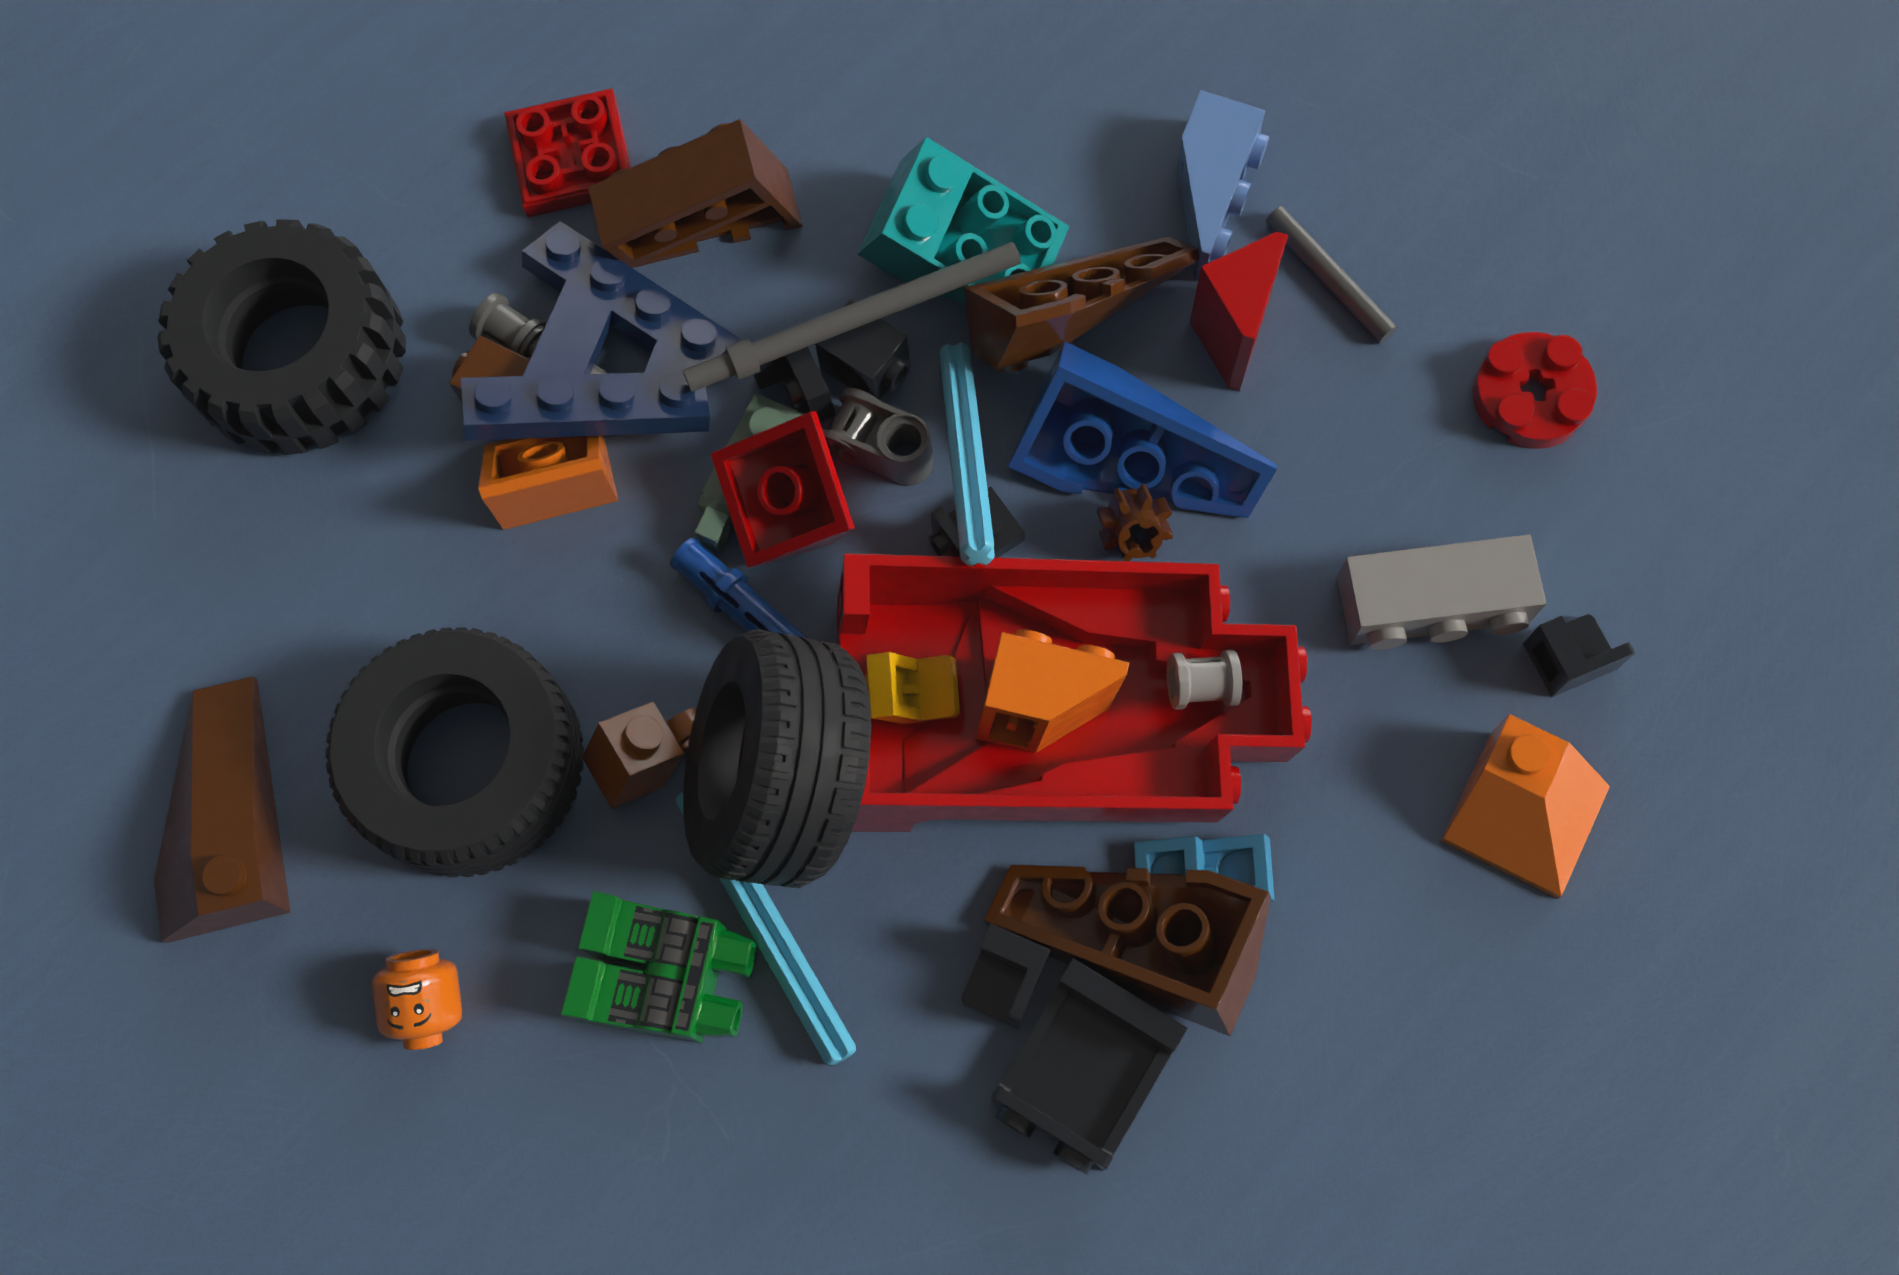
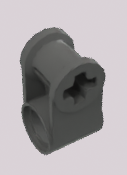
[823,388,935,486]

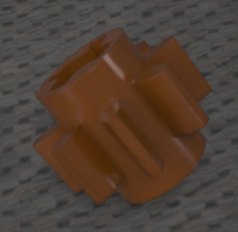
[1097,484,1174,561]

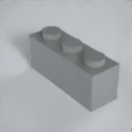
[1337,534,1547,650]

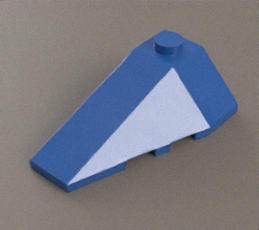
[1008,341,1277,518]

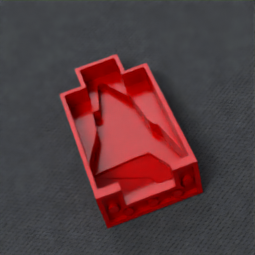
[836,553,1312,832]

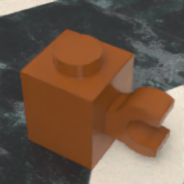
[582,701,697,809]

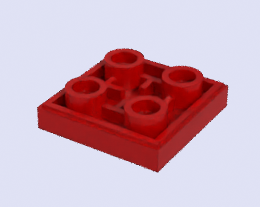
[504,88,631,217]

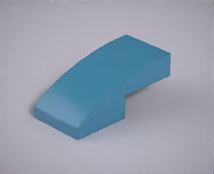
[1134,834,1275,901]

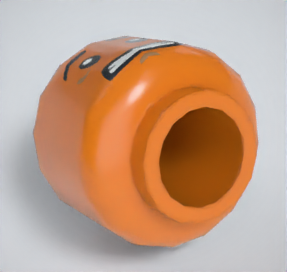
[371,949,463,1050]

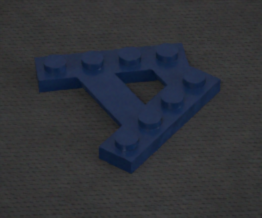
[461,221,739,441]

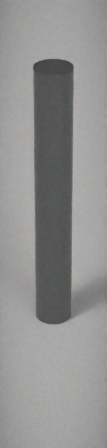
[1265,206,1398,343]

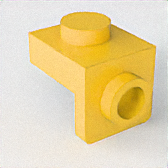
[865,652,960,724]

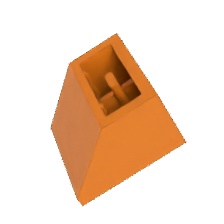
[975,630,1130,753]

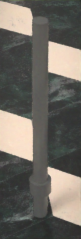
[682,242,1021,392]

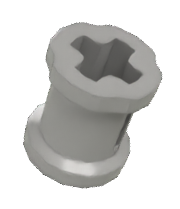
[1166,650,1242,710]

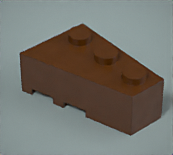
[588,119,803,268]

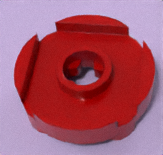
[1472,332,1597,449]

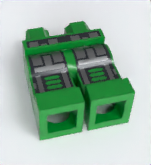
[561,891,757,1043]

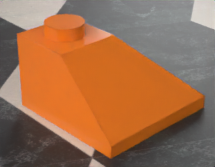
[1441,714,1610,899]

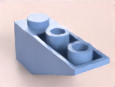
[1177,90,1269,280]

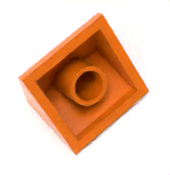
[478,436,618,530]

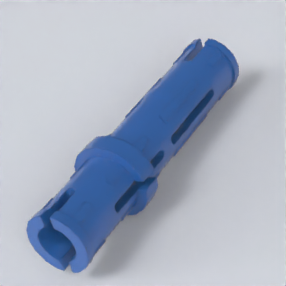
[670,538,807,638]

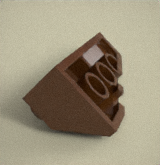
[964,236,1199,372]
[154,676,291,943]
[984,865,1271,1036]

